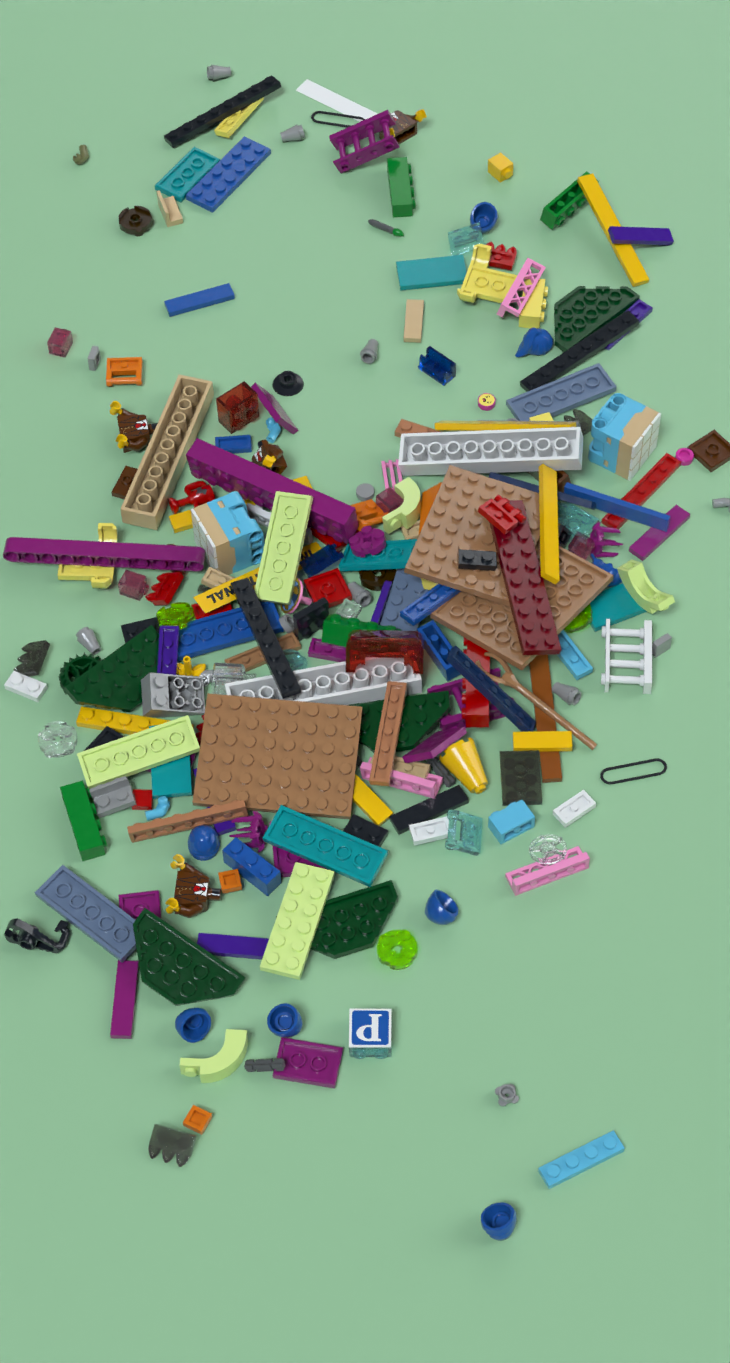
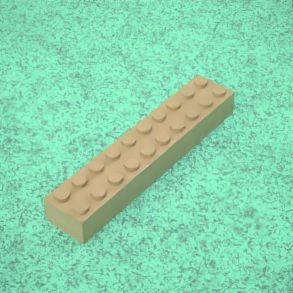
[120,375,214,530]

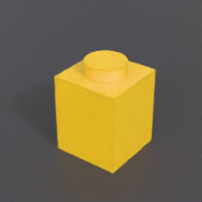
[488,152,513,183]

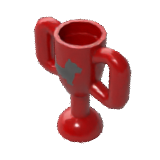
[168,481,215,515]

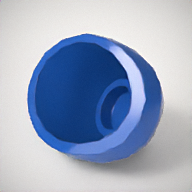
[470,202,498,233]
[188,825,220,861]
[425,889,458,925]
[267,1003,303,1037]
[175,1007,211,1043]
[481,1202,517,1241]

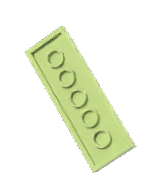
[255,491,313,605]
[77,715,200,789]
[260,862,335,980]

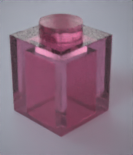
[47,327,73,358]
[376,487,404,513]
[568,531,595,560]
[118,570,149,601]

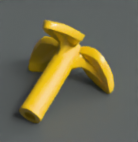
[177,656,206,677]

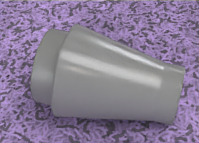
[207,64,231,81]
[280,125,305,142]
[360,339,378,364]
[347,581,372,607]
[76,627,101,655]
[552,682,581,705]

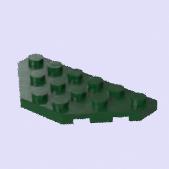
[554,286,640,352]
[64,625,159,712]
[348,690,451,753]
[276,880,398,959]
[133,908,246,1006]

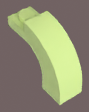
[382,477,421,534]
[617,559,675,614]
[179,1029,248,1083]

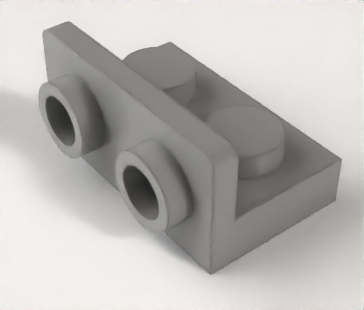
[89,776,137,818]

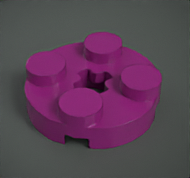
[348,526,386,557]

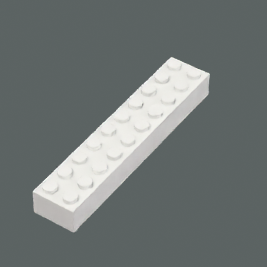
[398,427,584,476]
[225,649,422,705]

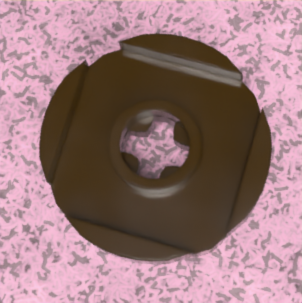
[119,206,152,237]
[359,569,396,591]

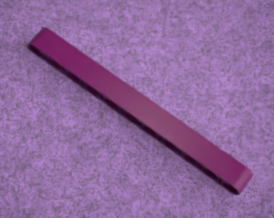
[3,537,206,571]

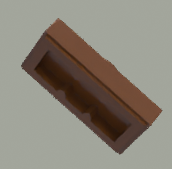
[111,466,138,499]

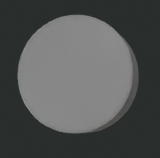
[356,483,374,501]
[279,614,294,633]

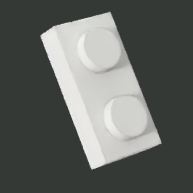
[4,671,48,702]
[553,790,596,828]
[409,816,453,846]

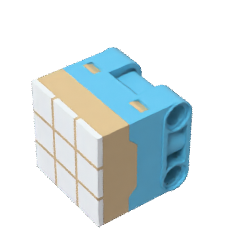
[588,393,661,481]
[191,491,265,575]

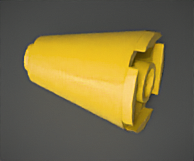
[439,738,488,794]

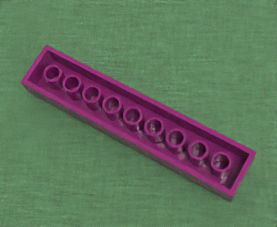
[186,438,359,544]

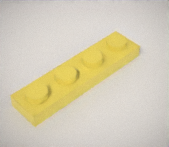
[214,97,264,138]

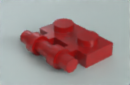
[477,494,526,535]

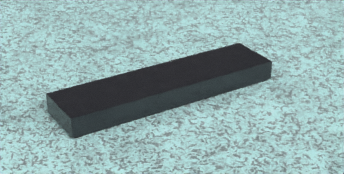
[389,785,469,835]

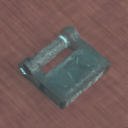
[448,222,485,256]
[445,810,483,856]

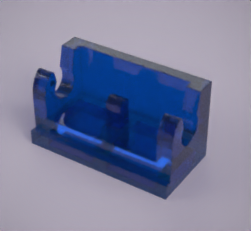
[418,346,456,386]
[299,543,344,578]

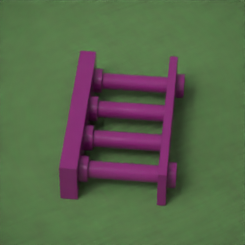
[329,110,400,173]
[427,668,514,731]

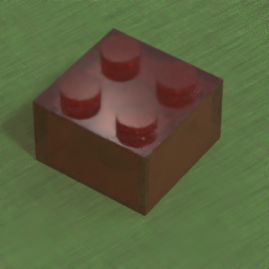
[216,381,259,434]

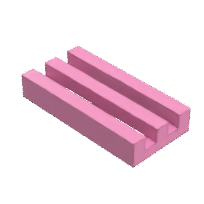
[381,459,402,493]

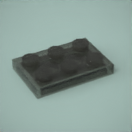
[499,750,542,806]

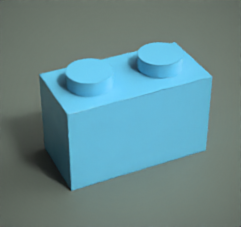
[488,800,535,844]

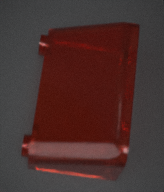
[346,630,424,674]

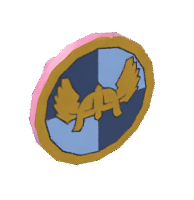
[280,578,312,614]

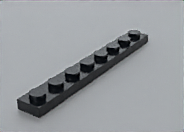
[164,75,281,148]
[520,310,639,392]
[230,577,301,699]

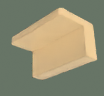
[156,190,183,227]

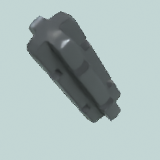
[427,757,456,788]
[244,1058,286,1072]

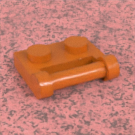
[106,357,143,387]
[350,499,388,531]

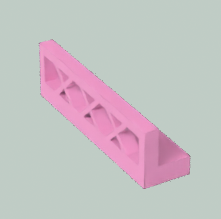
[497,258,546,318]
[360,757,443,799]
[505,846,590,896]

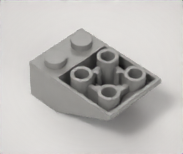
[141,673,205,718]

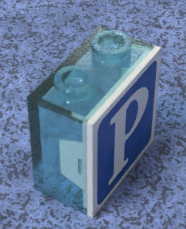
[349,1008,392,1059]

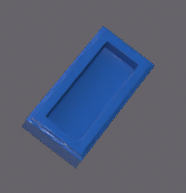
[215,435,252,454]

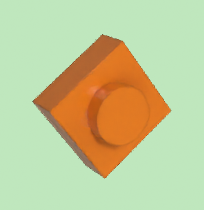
[218,869,242,894]
[183,1105,212,1135]

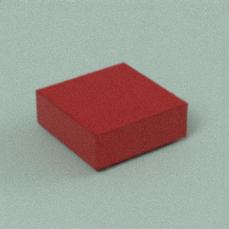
[132,789,153,810]

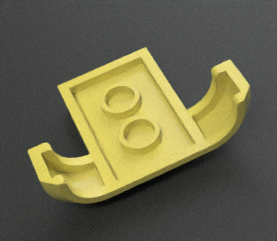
[457,244,517,303]
[58,523,117,588]

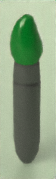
[368,219,404,236]

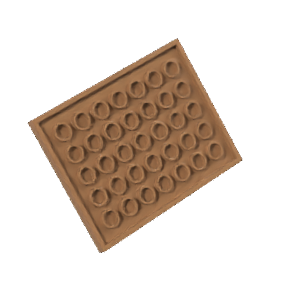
[404,465,540,607]
[430,538,613,670]
[192,693,363,819]

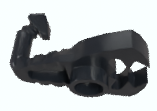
[4,918,71,953]

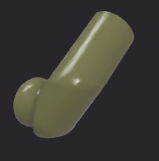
[73,145,89,165]

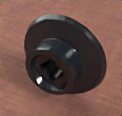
[272,371,304,396]

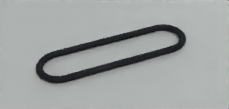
[311,111,365,128]
[600,758,667,784]

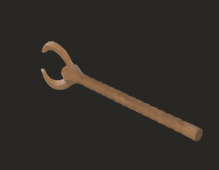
[475,652,597,750]

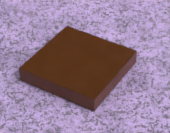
[687,430,730,472]

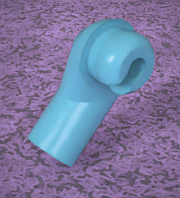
[266,417,281,443]
[145,796,170,821]

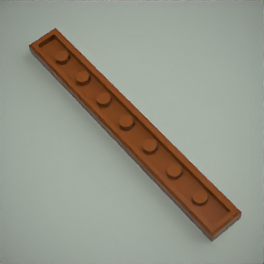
[529,655,562,783]

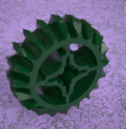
[59,653,102,695]

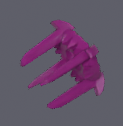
[587,522,623,557]
[229,810,268,853]

